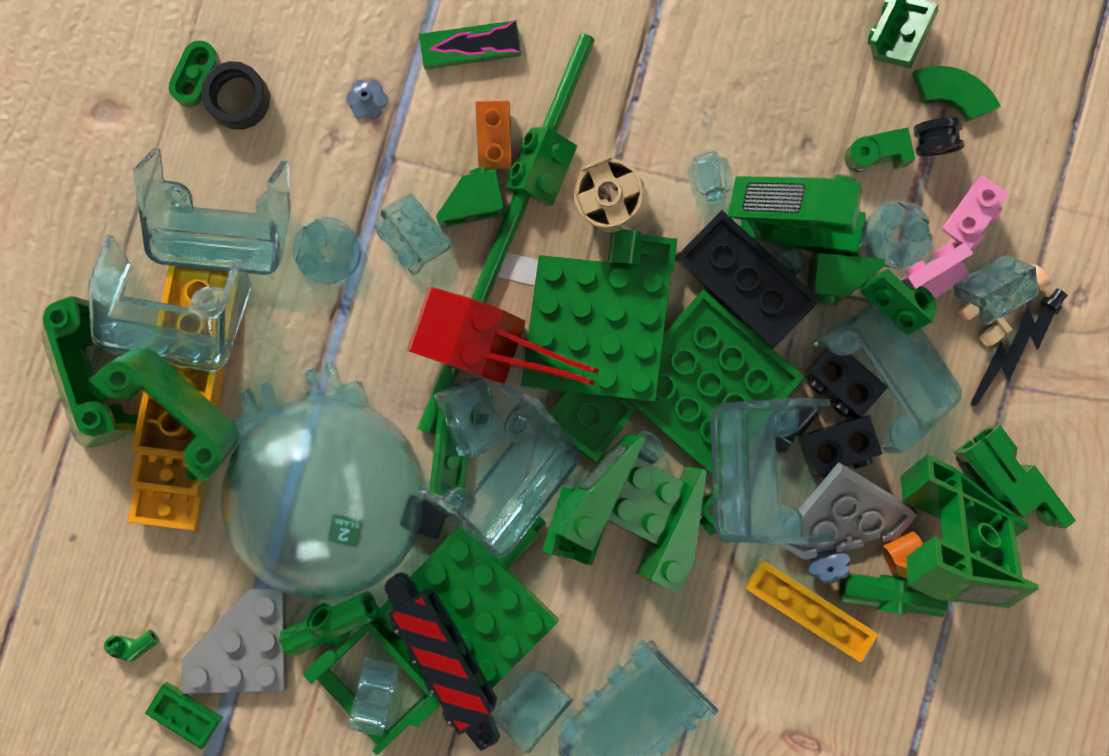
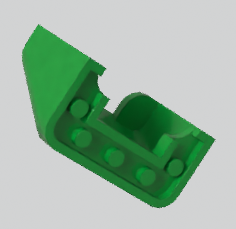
[42,296,138,447]
[89,347,239,486]

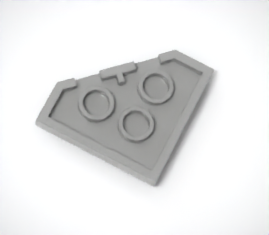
[775,462,918,560]
[182,587,287,694]

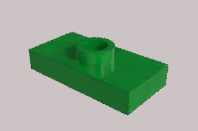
[145,682,224,750]

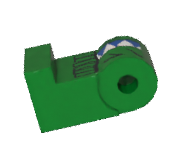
[844,127,916,172]

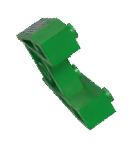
[728,175,866,257]
[550,434,707,594]
[901,454,1039,608]

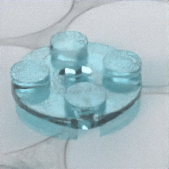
[862,201,932,269]
[292,217,362,285]

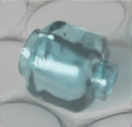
[687,152,734,204]

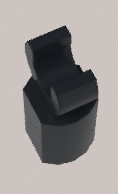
[769,398,821,453]

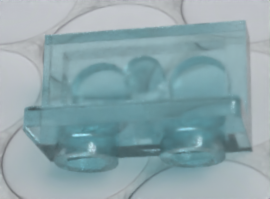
[374,193,453,275]
[953,255,1039,325]
[493,670,573,753]

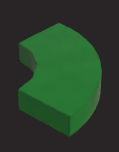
[911,66,1001,122]

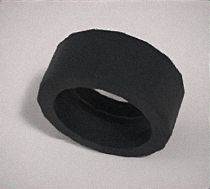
[201,61,270,130]

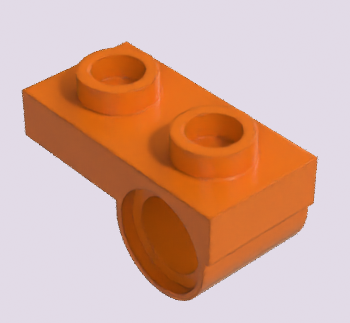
[475,100,512,169]
[881,531,923,579]

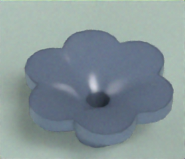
[346,80,388,119]
[808,549,851,583]

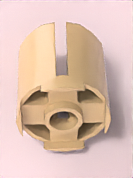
[573,157,650,234]

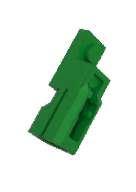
[954,425,1076,529]

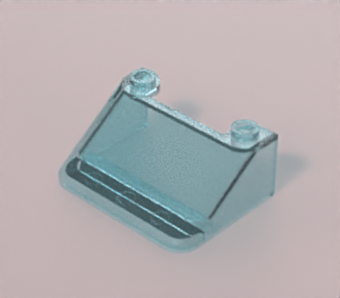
[811,303,962,453]

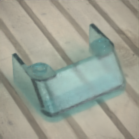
[133,148,291,275]
[88,235,252,372]
[416,383,580,557]
[711,398,836,545]

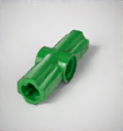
[838,573,949,617]
[279,591,379,658]

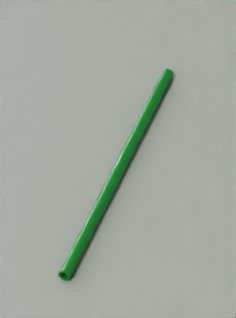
[417,33,595,434]

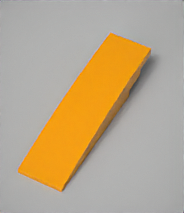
[127,255,238,531]

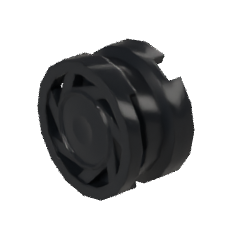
[913,117,964,156]

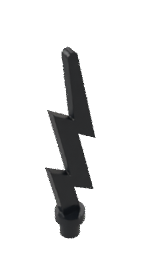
[970,288,1068,407]

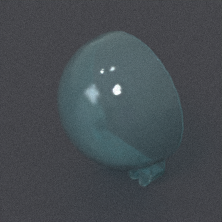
[220,361,427,600]

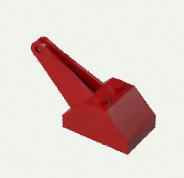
[407,287,599,386]

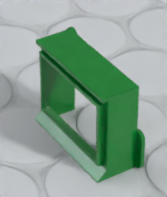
[304,621,440,755]

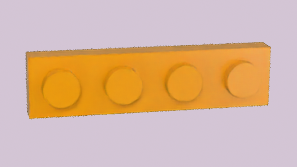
[744,559,879,663]

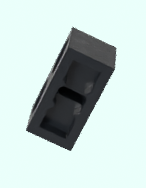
[803,342,888,418]
[798,415,883,479]

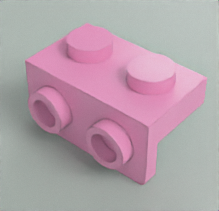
[942,176,1009,251]
[901,242,973,298]

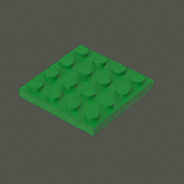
[521,255,671,403]
[625,289,804,478]
[373,523,560,688]

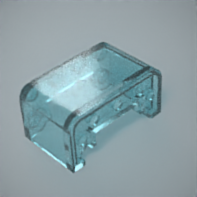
[558,640,719,756]

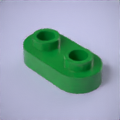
[169,40,220,107]

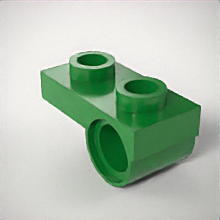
[607,229,678,273]
[860,269,936,335]

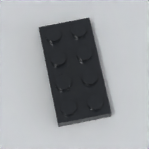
[675,210,821,350]

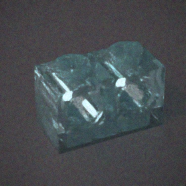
[347,657,400,736]

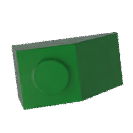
[436,167,505,228]
[808,253,885,305]

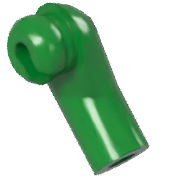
[104,629,159,661]

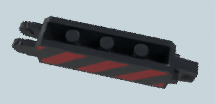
[384,572,501,751]

